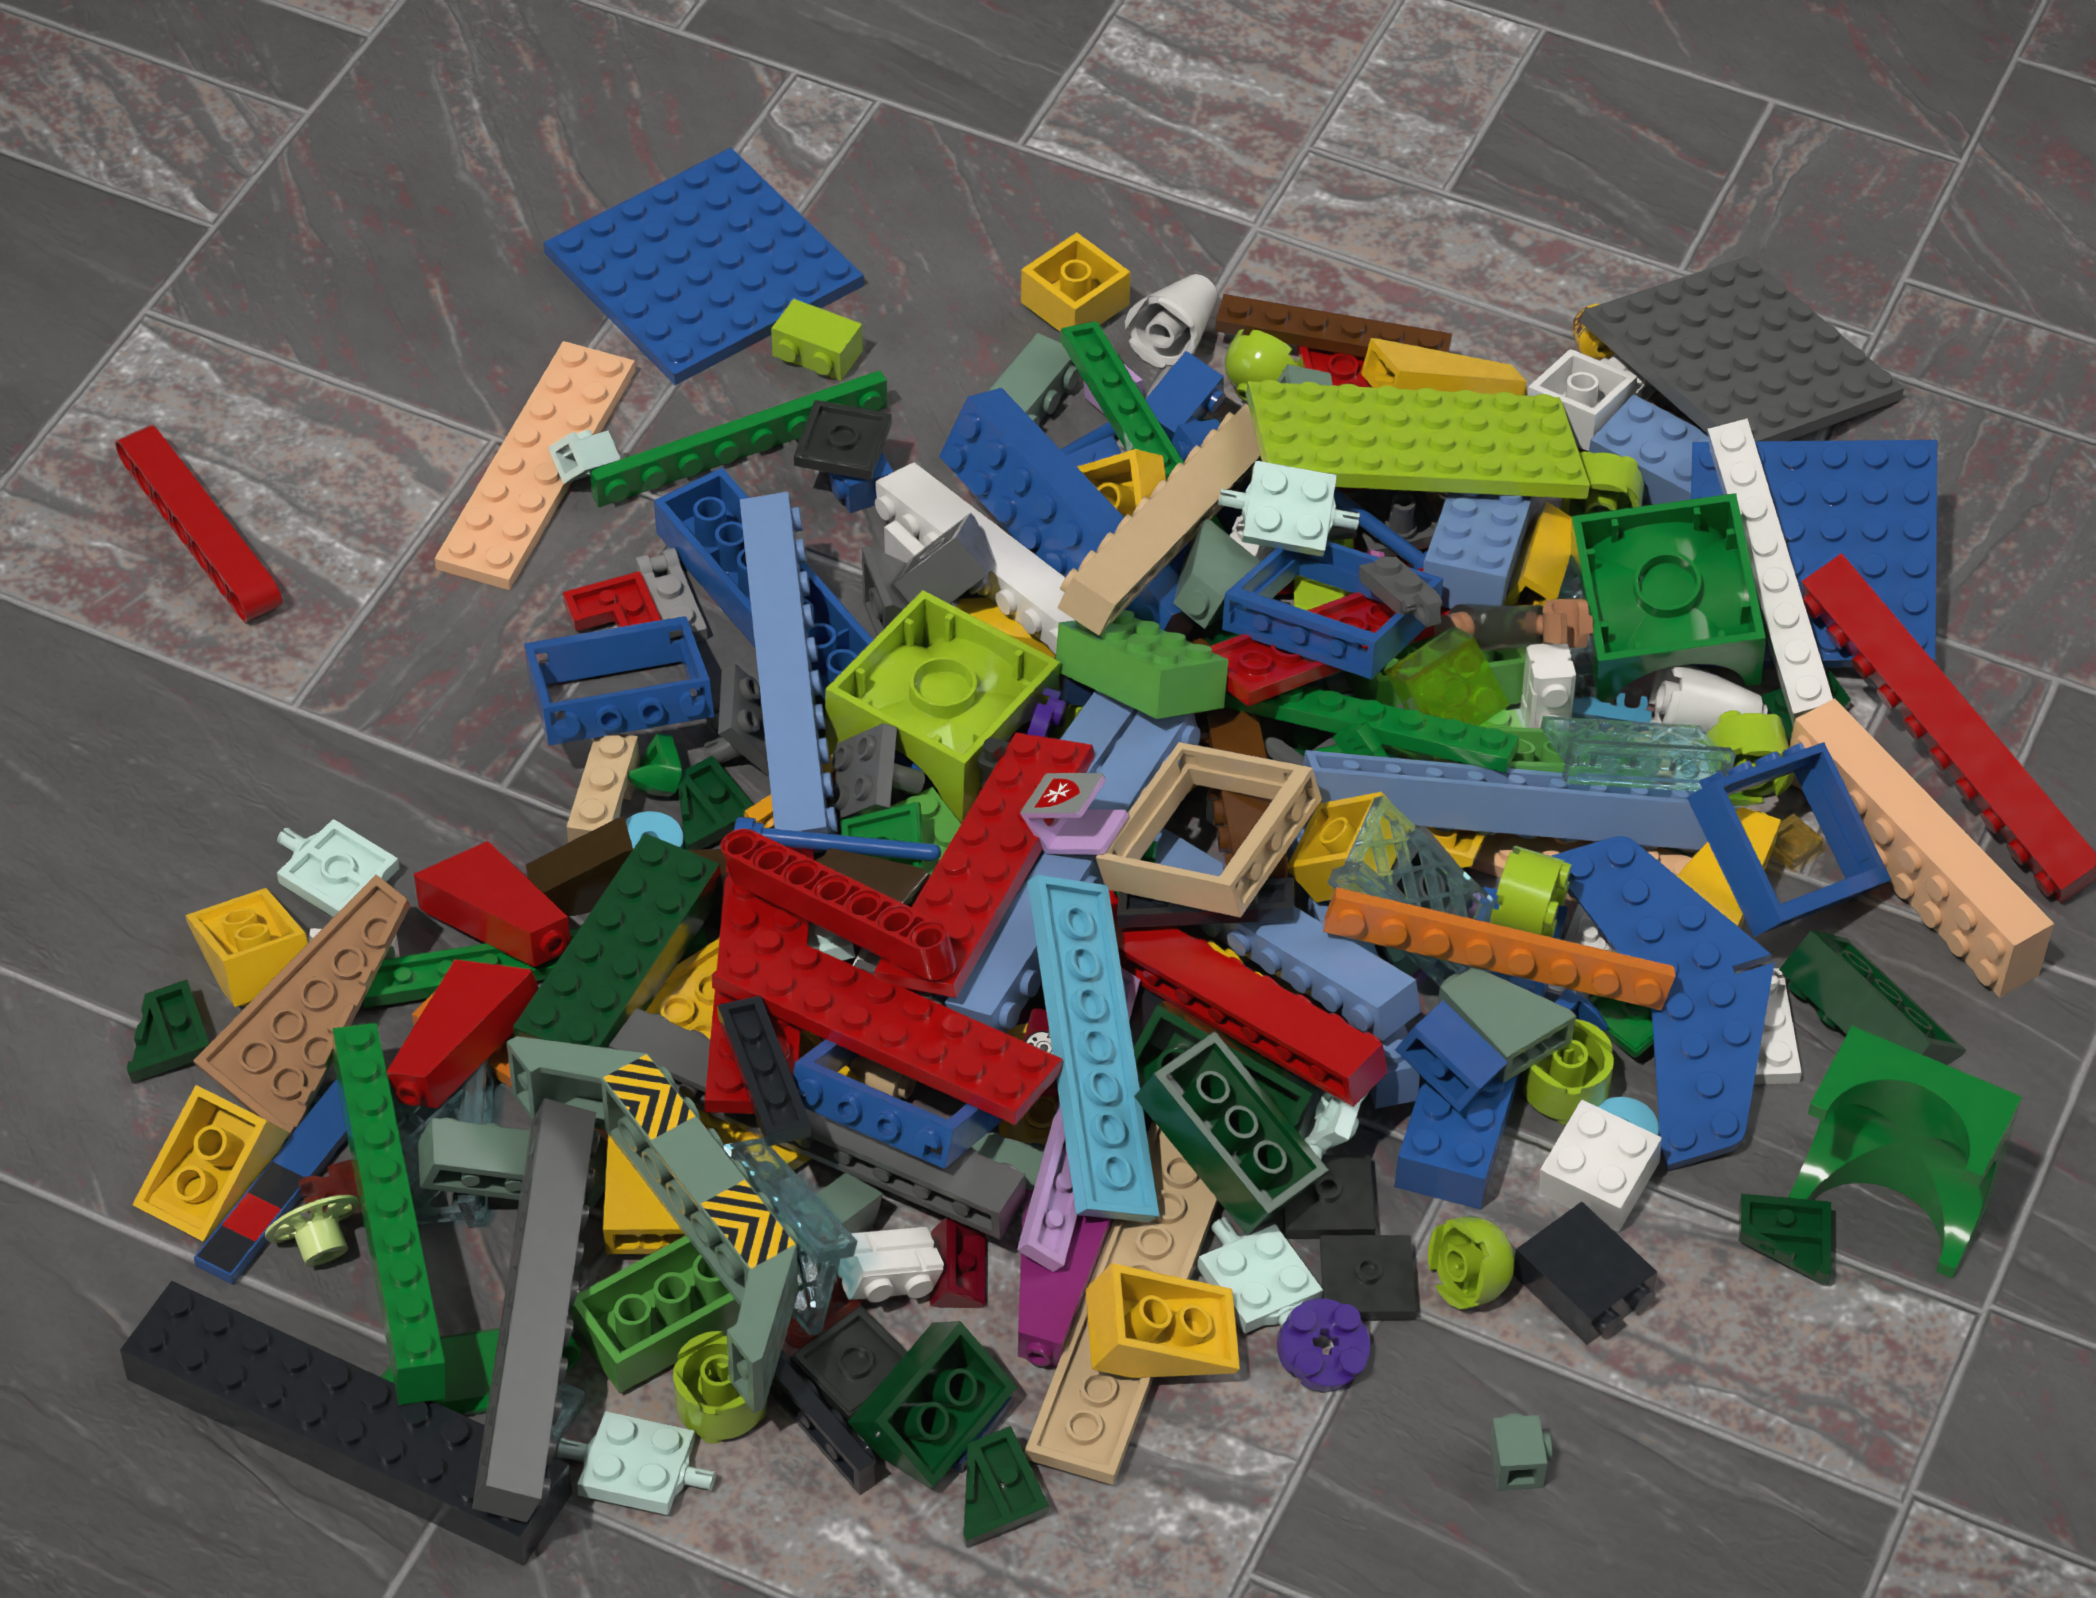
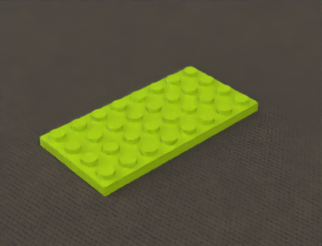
[1246,380,1590,499]

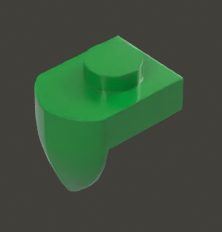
[628,733,682,797]

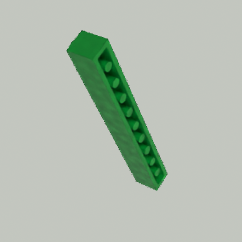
[332,1023,445,1405]

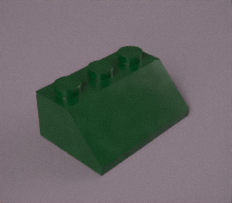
[848,1321,1017,1488]

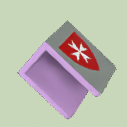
[1020,773,1129,855]

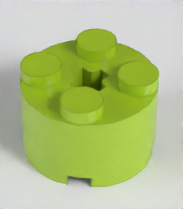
[1560,452,1644,517]
[1703,710,1795,806]
[1490,846,1572,938]
[1521,1019,1614,1125]
[673,1331,767,1444]

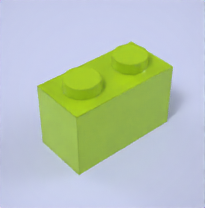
[771,299,863,381]

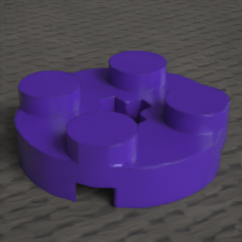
[1028,687,1070,738]
[1277,1298,1370,1392]

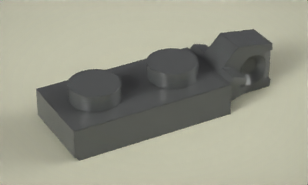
[1359,557,1442,627]

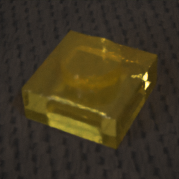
[1772,813,1824,870]

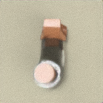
[1434,599,1593,651]

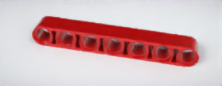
[115,424,283,623]
[720,829,957,980]

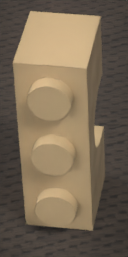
[566,734,640,843]

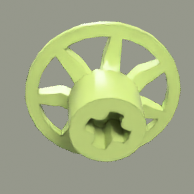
[265,1195,360,1266]

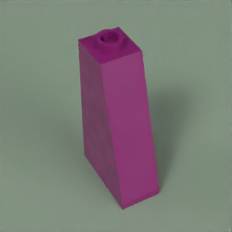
[1018,1190,1112,1368]

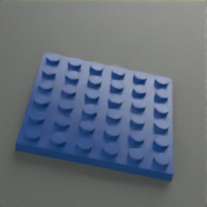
[543,147,864,385]
[1691,440,1938,667]

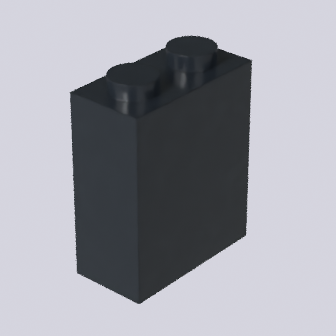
[1513,1201,1658,1345]

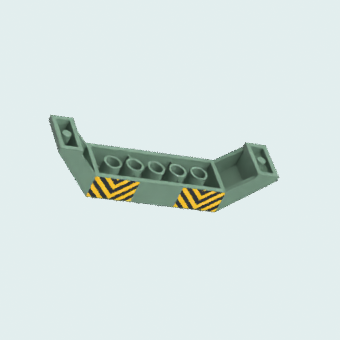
[507,1036,800,1414]

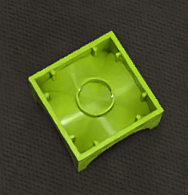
[825,590,1060,823]

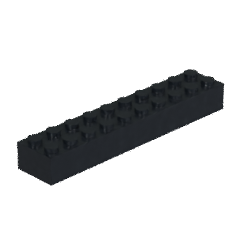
[120,1280,572,1566]

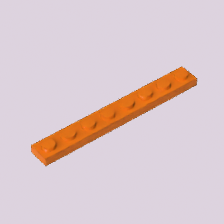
[1323,887,1675,1010]

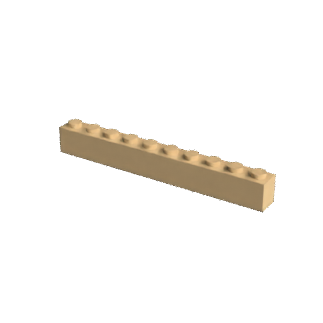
[1057,404,1262,636]

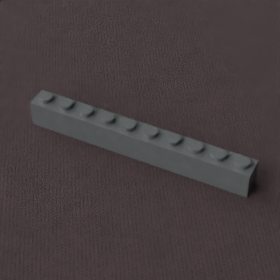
[609,1008,1026,1240]
[472,1098,600,1522]

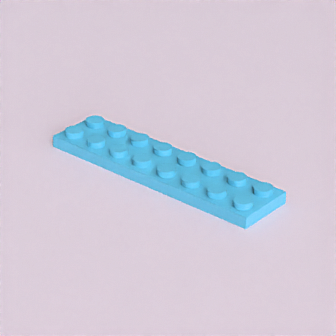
[1027,875,1159,1222]

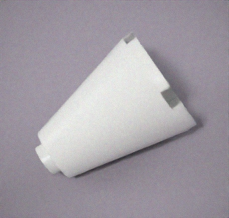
[1125,274,1217,368]
[1648,664,1768,739]

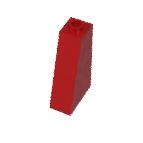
[414,841,571,967]
[386,959,539,1108]

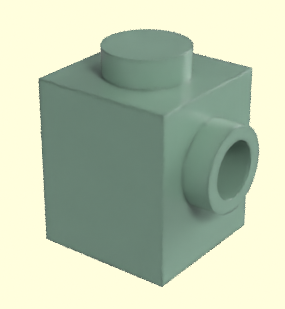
[1489,1413,1552,1491]

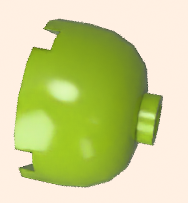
[1225,329,1305,402]
[1428,1216,1514,1309]

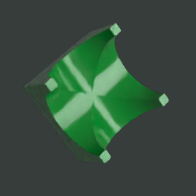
[1571,493,1766,705]
[1788,1026,2022,1279]

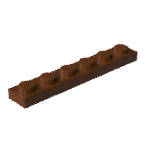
[1215,294,1452,357]

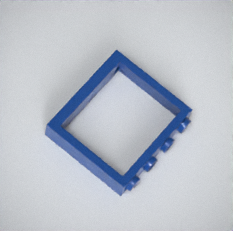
[1222,541,1443,679]
[524,616,714,746]
[1687,742,1891,937]
[793,1039,1003,1169]

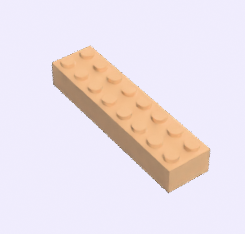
[1789,698,2054,998]

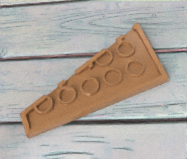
[193,874,410,1141]

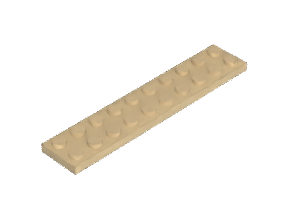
[1025,1120,1219,1485]

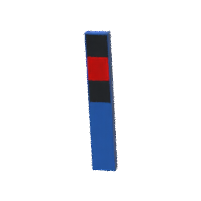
[194,1080,348,1285]

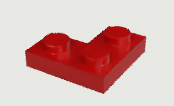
[562,571,661,631]

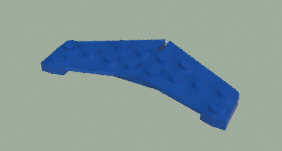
[1552,836,1775,1171]

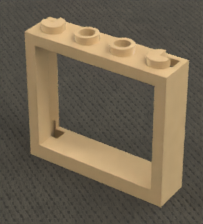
[1096,742,1322,918]

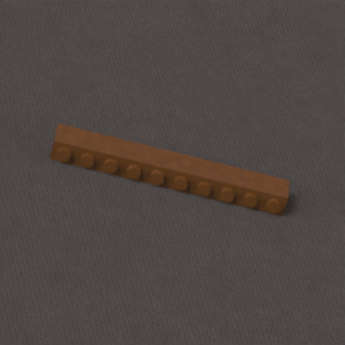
[1186,624,1288,878]

